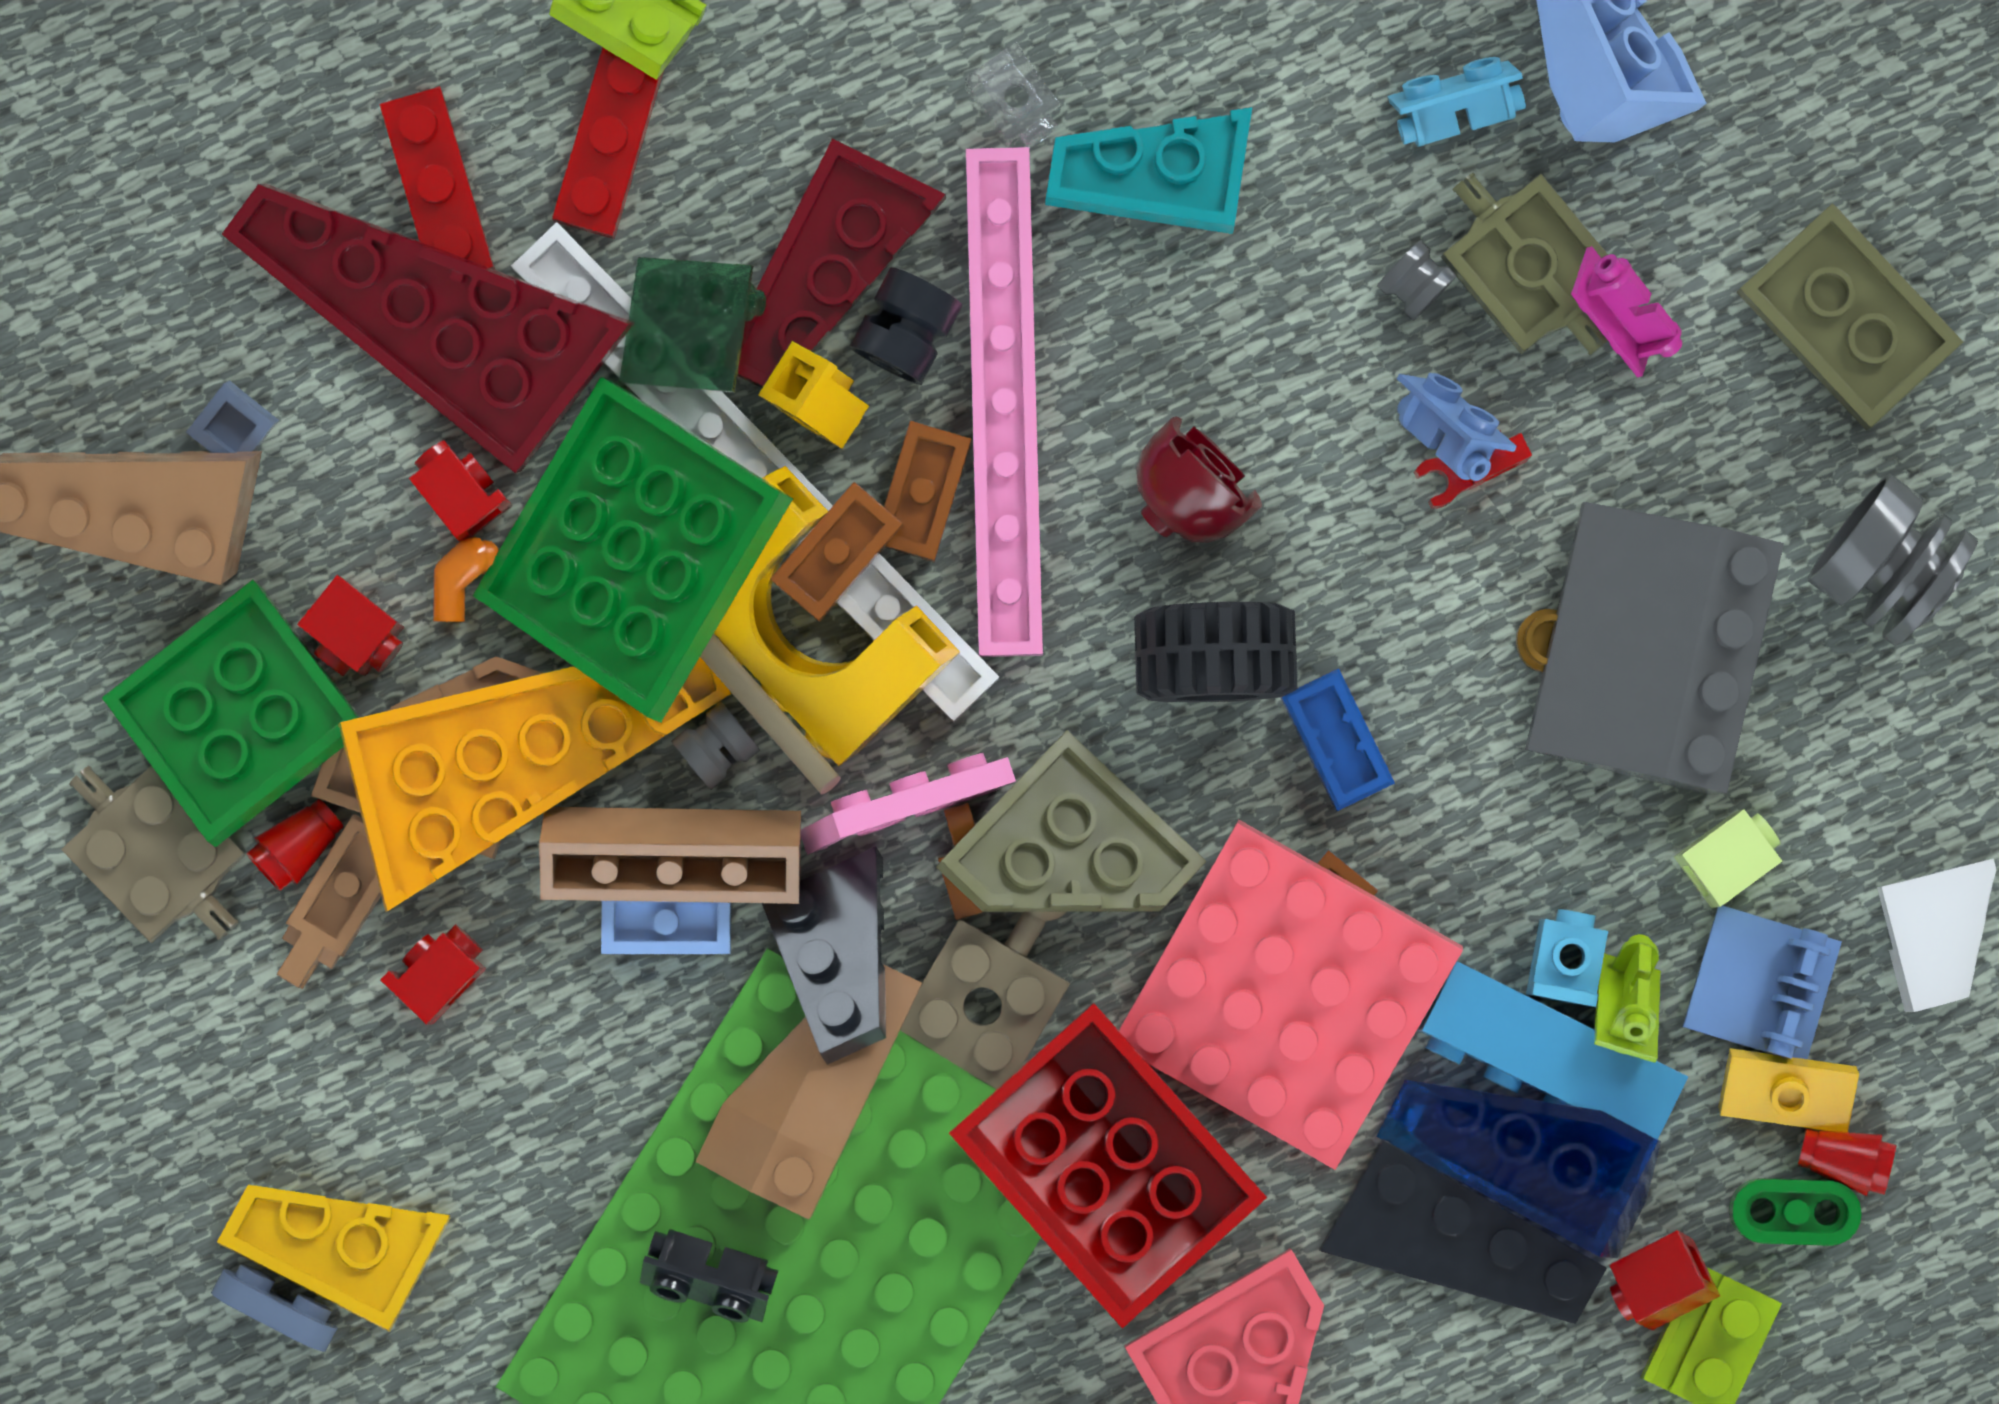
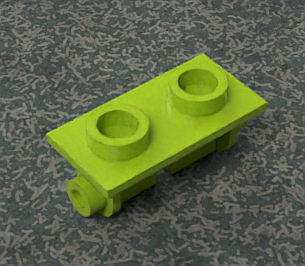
[1594,934,1661,1063]

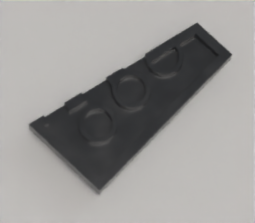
[1319,1139,1607,1324]

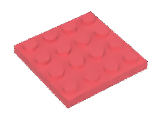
[1119,820,1463,1170]

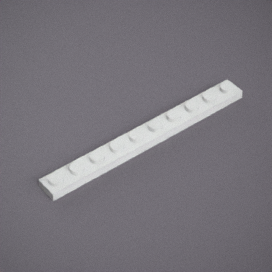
[511,222,999,723]

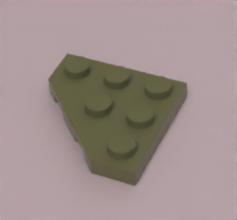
[936,730,1207,912]

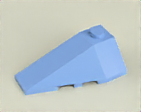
[1536,0,1707,143]

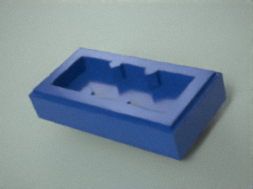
[1280,668,1395,812]

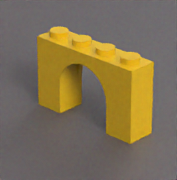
[714,466,960,766]

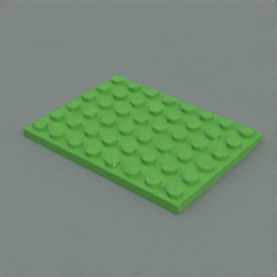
[496,948,1041,1404]

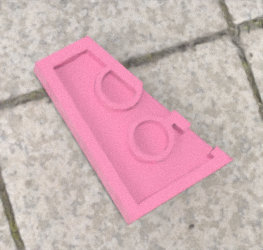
[801,753,1016,855]

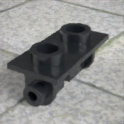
[640,1229,779,1323]

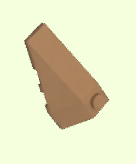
[695,965,922,1220]

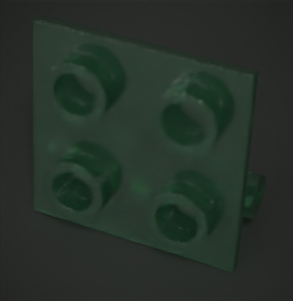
[619,257,766,393]

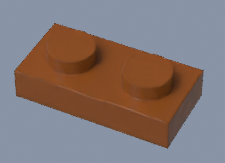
[884,421,971,563]
[770,482,903,622]

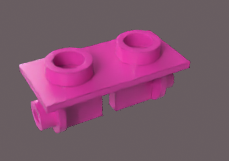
[1571,246,1683,378]

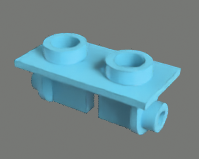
[1387,57,1526,147]

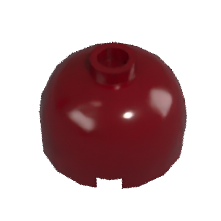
[1136,416,1262,543]

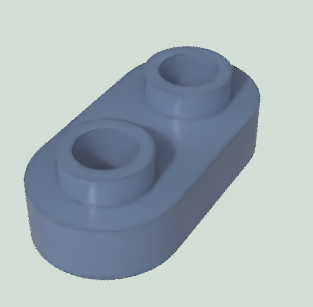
[211,1263,338,1352]

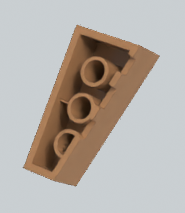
[0,451,262,585]

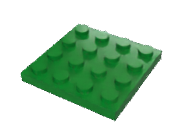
[472,376,793,722]

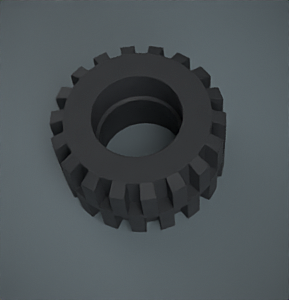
[1134,602,1298,702]

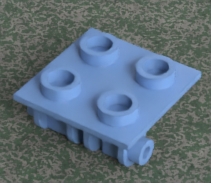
[1682,905,1842,1059]

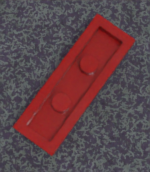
[552,47,664,239]
[379,86,495,270]

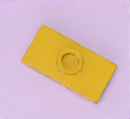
[1718,1048,1859,1132]

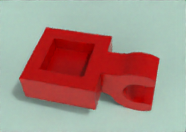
[1413,430,1533,509]

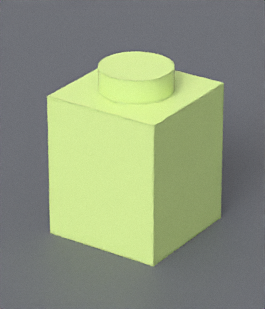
[1674,809,1782,908]

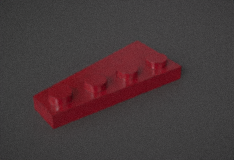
[719,138,946,388]

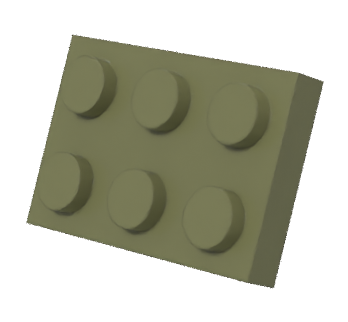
[1736,203,1963,431]

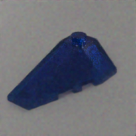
[1376,1080,1661,1259]

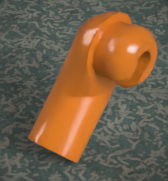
[433,537,499,622]

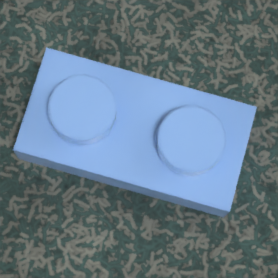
[601,901,731,954]

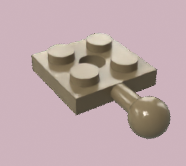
[901,912,1071,1089]

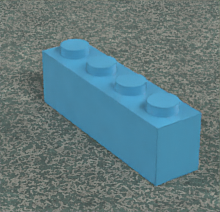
[1417,961,1688,1151]

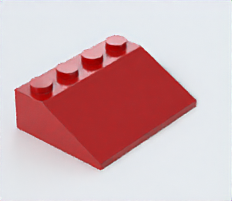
[949,1003,1267,1329]

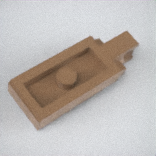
[277,814,381,989]

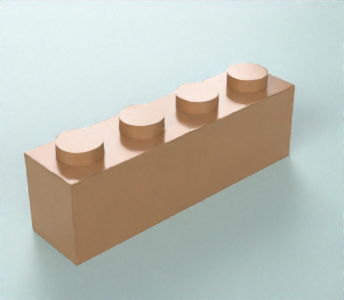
[539,807,801,904]

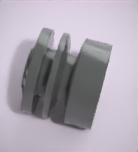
[1808,473,1978,646]

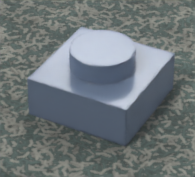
[186,380,279,453]

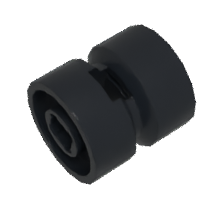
[849,267,963,385]

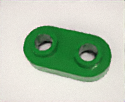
[1729,1178,1862,1246]

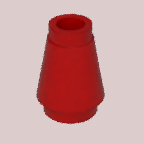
[246,799,344,891]
[1798,1129,1897,1197]

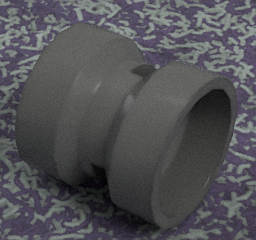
[671,701,760,790]

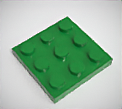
[102,579,360,848]

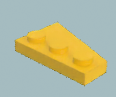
[217,1184,451,1332]

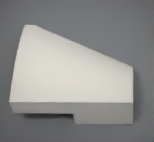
[1877,859,1996,1012]

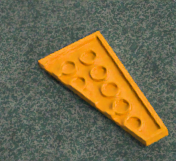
[339,635,731,912]

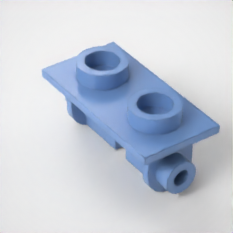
[1397,373,1517,481]

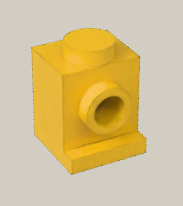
[758,341,869,449]

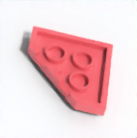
[1124,1249,1324,1404]

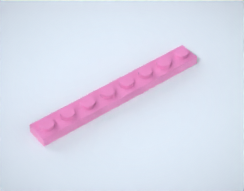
[966,147,1043,657]

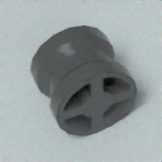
[1377,240,1457,321]

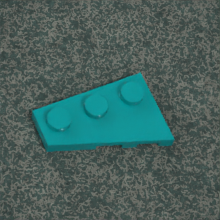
[1045,107,1252,234]

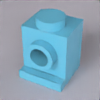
[1526,909,1608,1007]

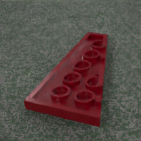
[222,184,635,473]

